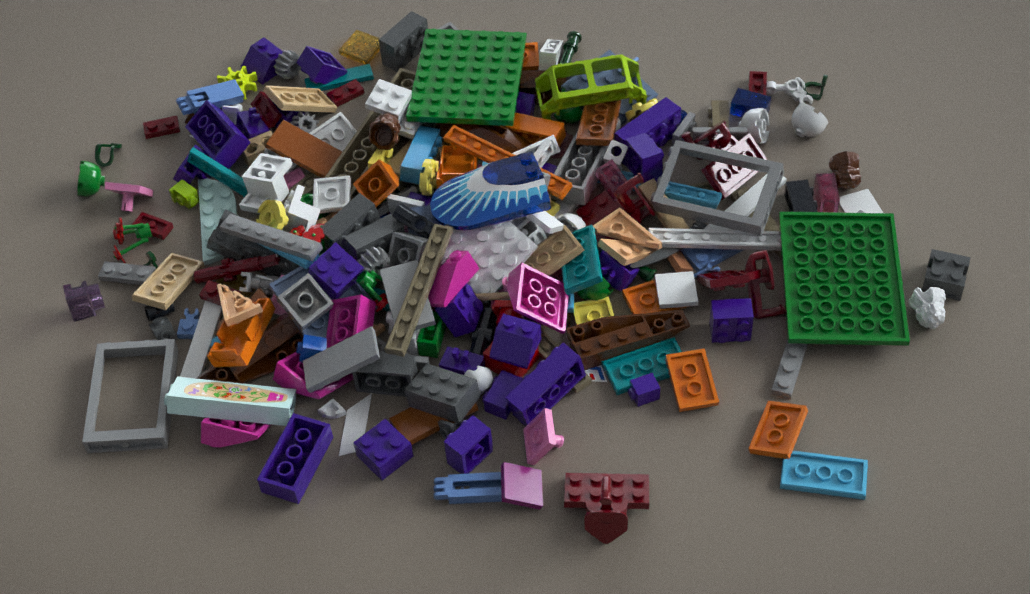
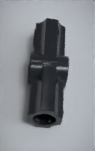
[392,203,434,239]
[469,307,497,356]

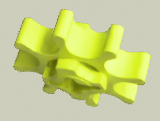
[217,66,258,100]

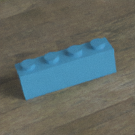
[400,126,443,184]

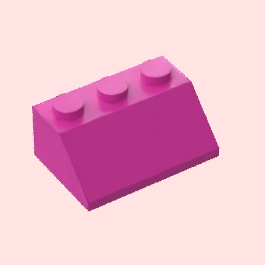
[326,295,376,348]

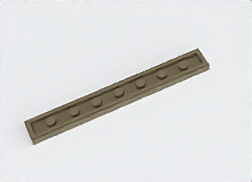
[384,224,453,357]

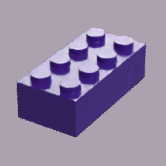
[614,97,681,167]
[185,100,251,169]
[505,343,586,426]
[257,413,333,504]

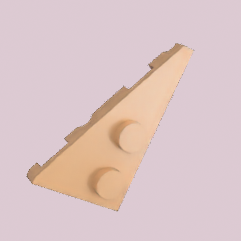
[593,208,662,250]
[598,239,657,266]
[217,283,263,327]

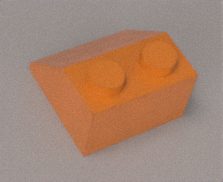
[353,160,399,207]

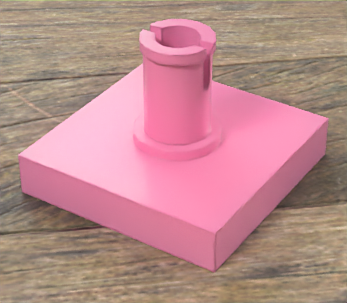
[105,182,153,212]
[523,408,564,465]

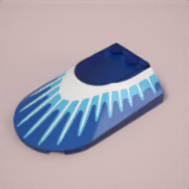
[430,152,551,230]

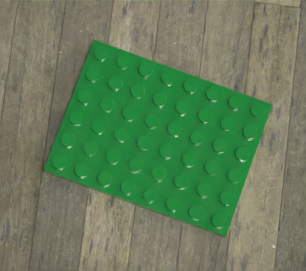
[406,28,527,126]
[778,212,910,346]

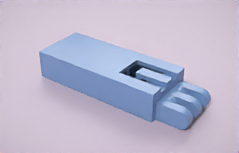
[176,79,244,115]
[434,472,502,504]

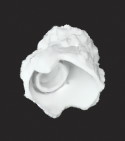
[908,287,946,329]

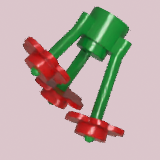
[113,217,152,263]

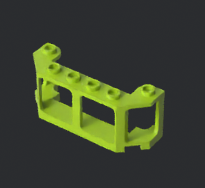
[535,54,647,120]

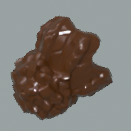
[369,113,401,150]
[829,151,861,189]

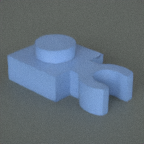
[177,308,200,339]

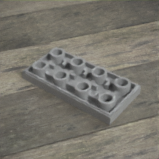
[380,260,436,330]
[303,326,380,393]

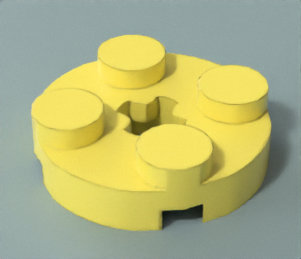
[625,98,658,122]
[419,159,439,196]
[256,200,288,230]

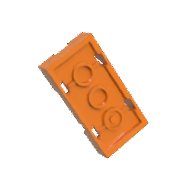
[436,145,478,189]
[207,298,276,367]

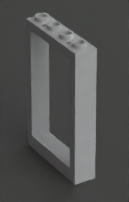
[651,140,784,236]
[82,339,179,453]

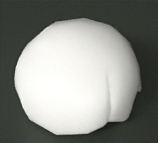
[464,366,493,395]

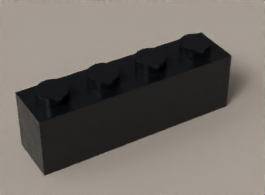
[784,179,818,212]

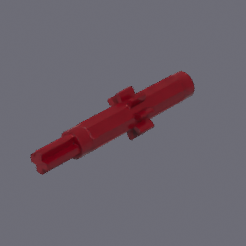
[193,254,280,284]

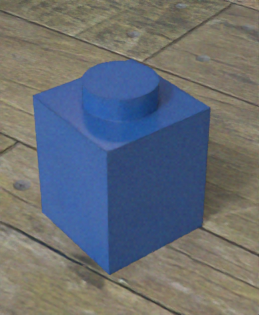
[296,334,327,363]

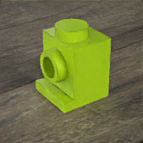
[169,180,199,210]

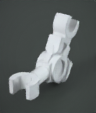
[766,77,813,105]

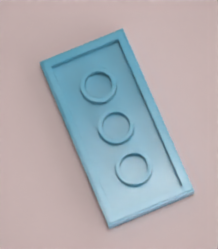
[780,451,868,500]

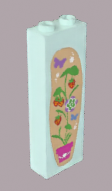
[164,377,296,426]

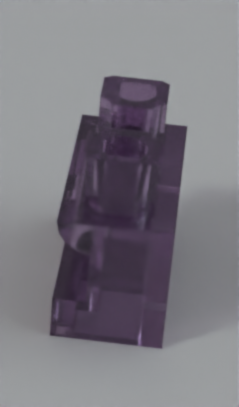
[63,280,105,322]

